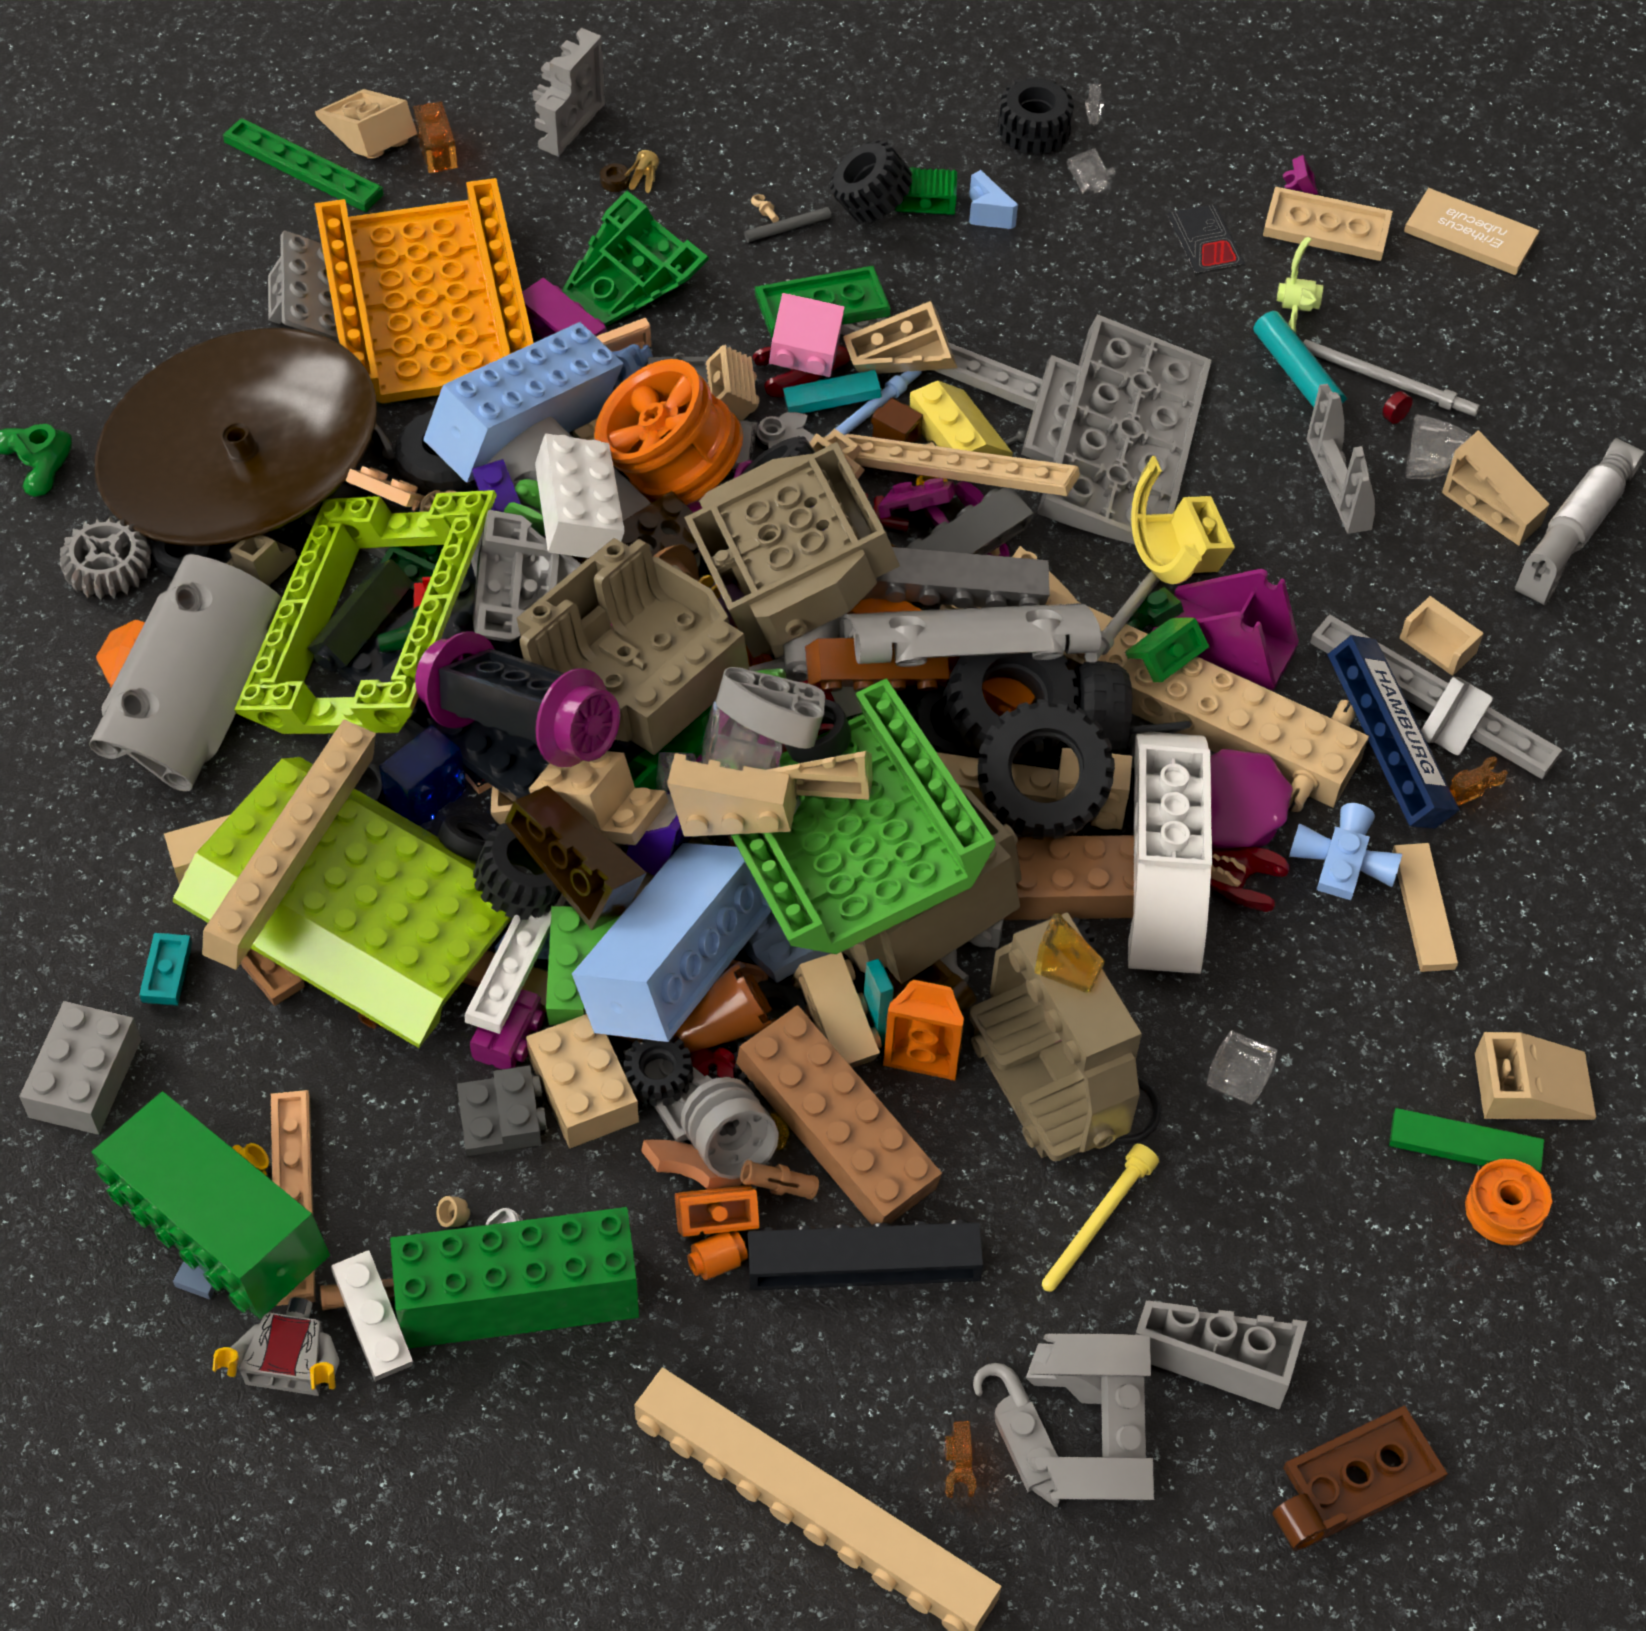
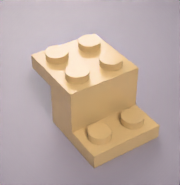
[529,751,668,845]

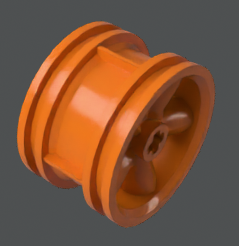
[594,359,743,505]

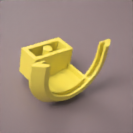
[1131,456,1235,584]

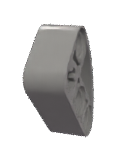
[716,667,825,749]

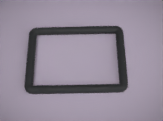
[1129,721,1192,738]

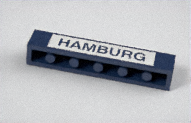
[1327,635,1460,829]

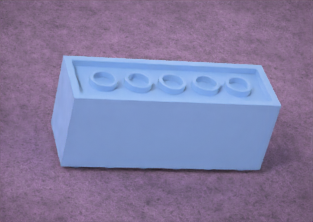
[423,322,624,483]
[572,843,772,1042]

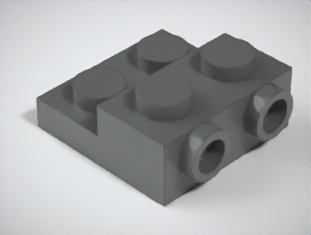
[457,1066,547,1156]

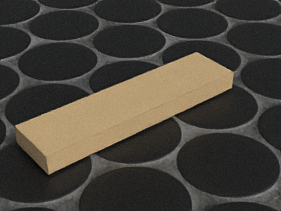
[1392,843,1458,972]

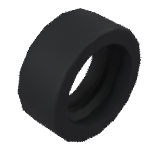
[785,699,851,763]

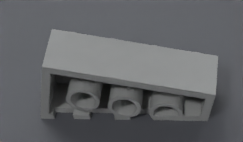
[1135,1300,1307,1409]

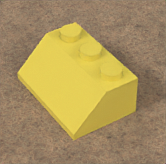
[910,380,1013,481]

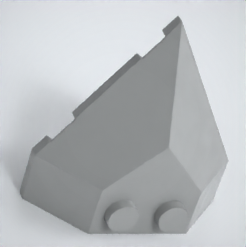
[472,510,581,642]

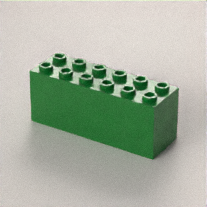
[91,1091,330,1319]
[390,1207,639,1349]

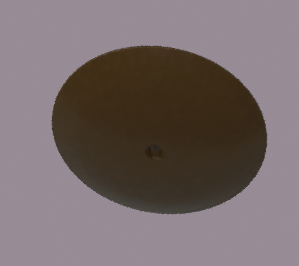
[94,328,377,546]

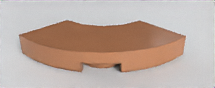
[641,1139,741,1189]

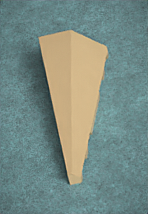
[767,751,873,800]

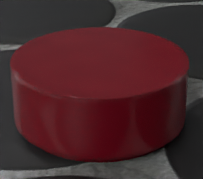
[1383,391,1413,424]

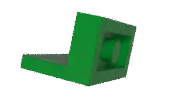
[1125,618,1209,682]

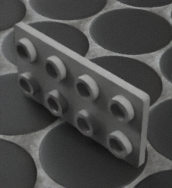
[268,231,339,342]

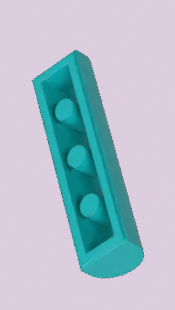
[1253,311,1348,408]

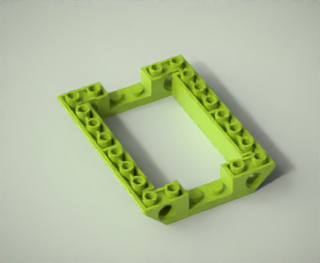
[234,490,497,734]

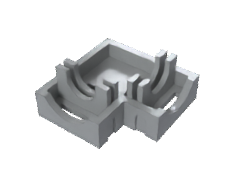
[532,28,605,157]

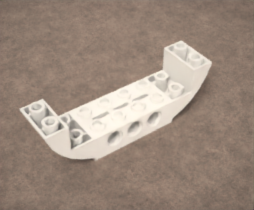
[1128,732,1212,974]

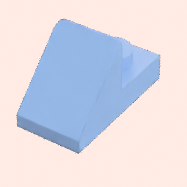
[969,170,1018,229]

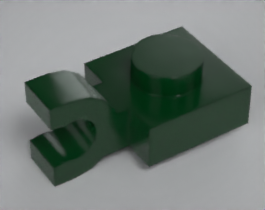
[1127,587,1184,631]

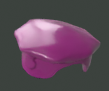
[1210,749,1293,849]

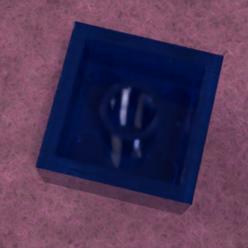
[379,725,466,826]

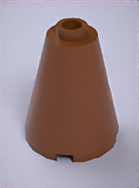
[674,961,776,1053]

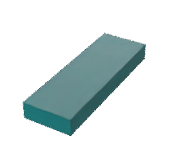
[783,370,882,413]
[864,959,894,1046]

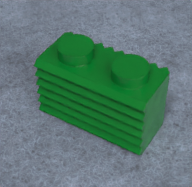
[895,167,957,215]

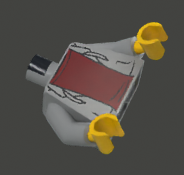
[212,1297,339,1396]

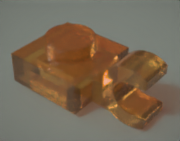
[1450,757,1508,806]
[945,1421,976,1498]

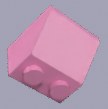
[769,293,845,377]

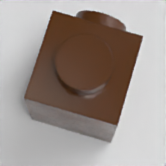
[871,398,923,443]

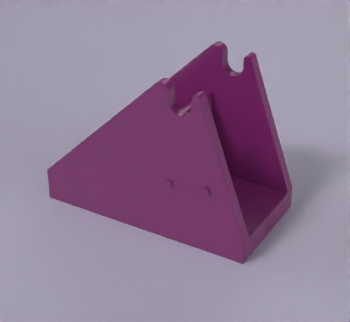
[1151,569,1299,692]

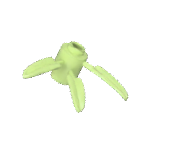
[1277,237,1323,333]

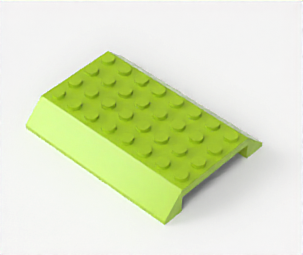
[173,757,515,1048]

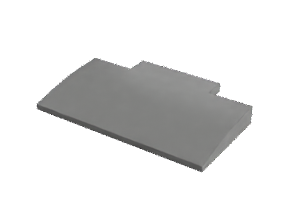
[1021,314,1211,544]

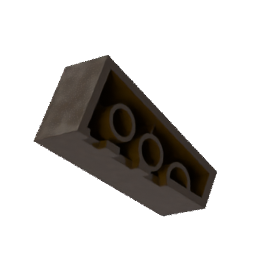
[505,785,647,930]

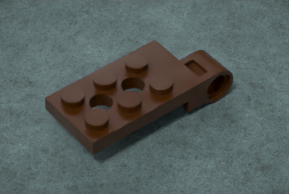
[1272,1405,1448,1551]

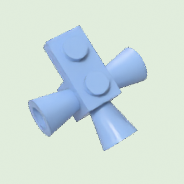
[1289,803,1402,900]

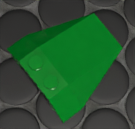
[562,190,709,327]

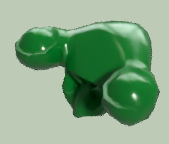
[0,424,72,497]

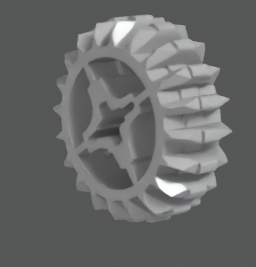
[60,516,151,600]

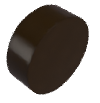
[600,163,630,192]

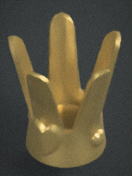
[625,150,659,194]

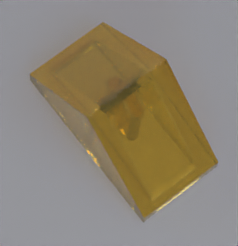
[1034,913,1105,993]

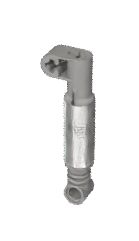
[1515,438,1646,605]

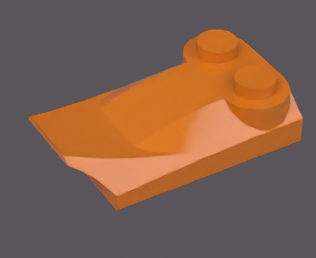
[883,980,964,1080]

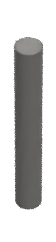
[744,207,832,243]

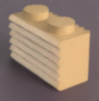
[705,345,759,421]

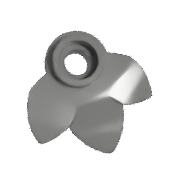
[756,412,814,448]

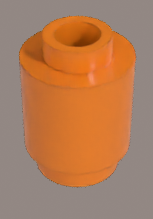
[687,1231,748,1280]

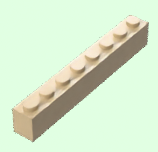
[202,719,376,970]

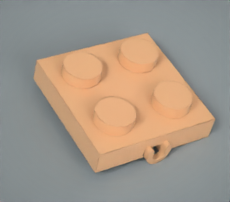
[346,466,425,512]

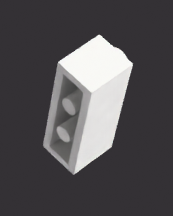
[332,1250,413,1381]

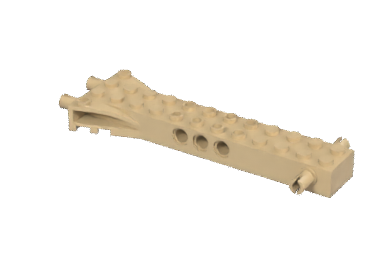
[939,546,1369,812]

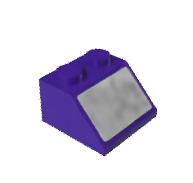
[624,793,692,876]

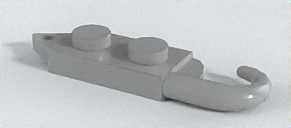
[973,1363,1059,1507]

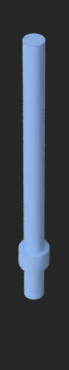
[829,371,922,435]

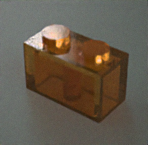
[413,101,458,173]

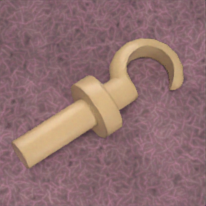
[751,194,779,223]

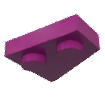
[878,478,956,519]

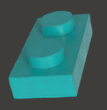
[139,933,192,1005]

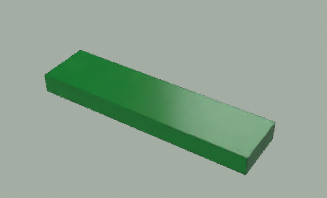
[1389,1108,1544,1173]

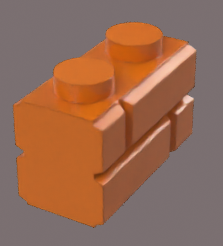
[675,1185,759,1237]

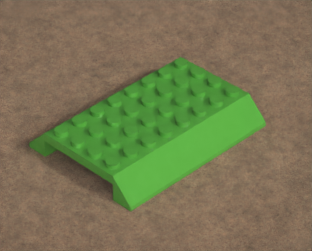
[717,678,996,954]

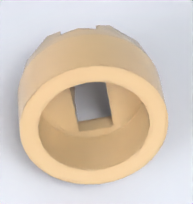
[436,1196,470,1227]

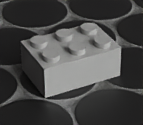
[19,1001,141,1135]

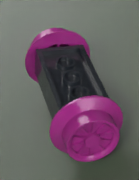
[415,631,620,768]

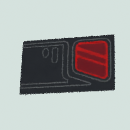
[1167,204,1244,273]

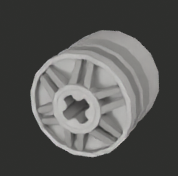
[681,1077,779,1179]

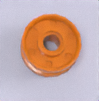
[1465,1159,1552,1245]

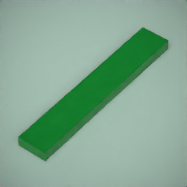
[223,118,384,212]

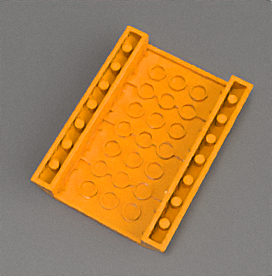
[315,178,534,403]

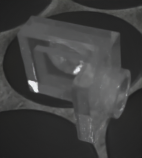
[1066,148,1116,194]

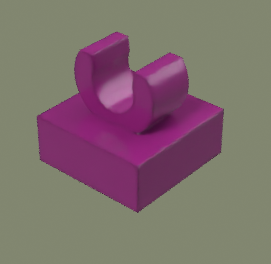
[1283,155,1318,195]

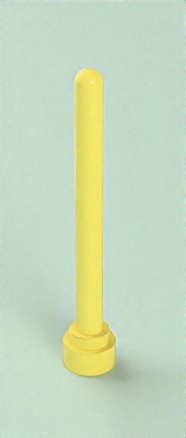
[1042,1143,1159,1292]

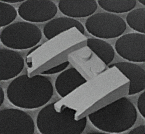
[1306,384,1375,534]
[1030,1334,1154,1500]

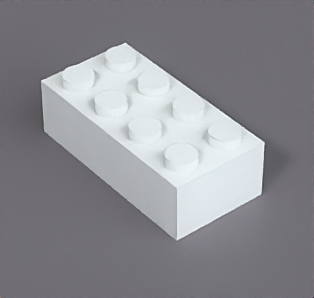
[535,433,625,558]

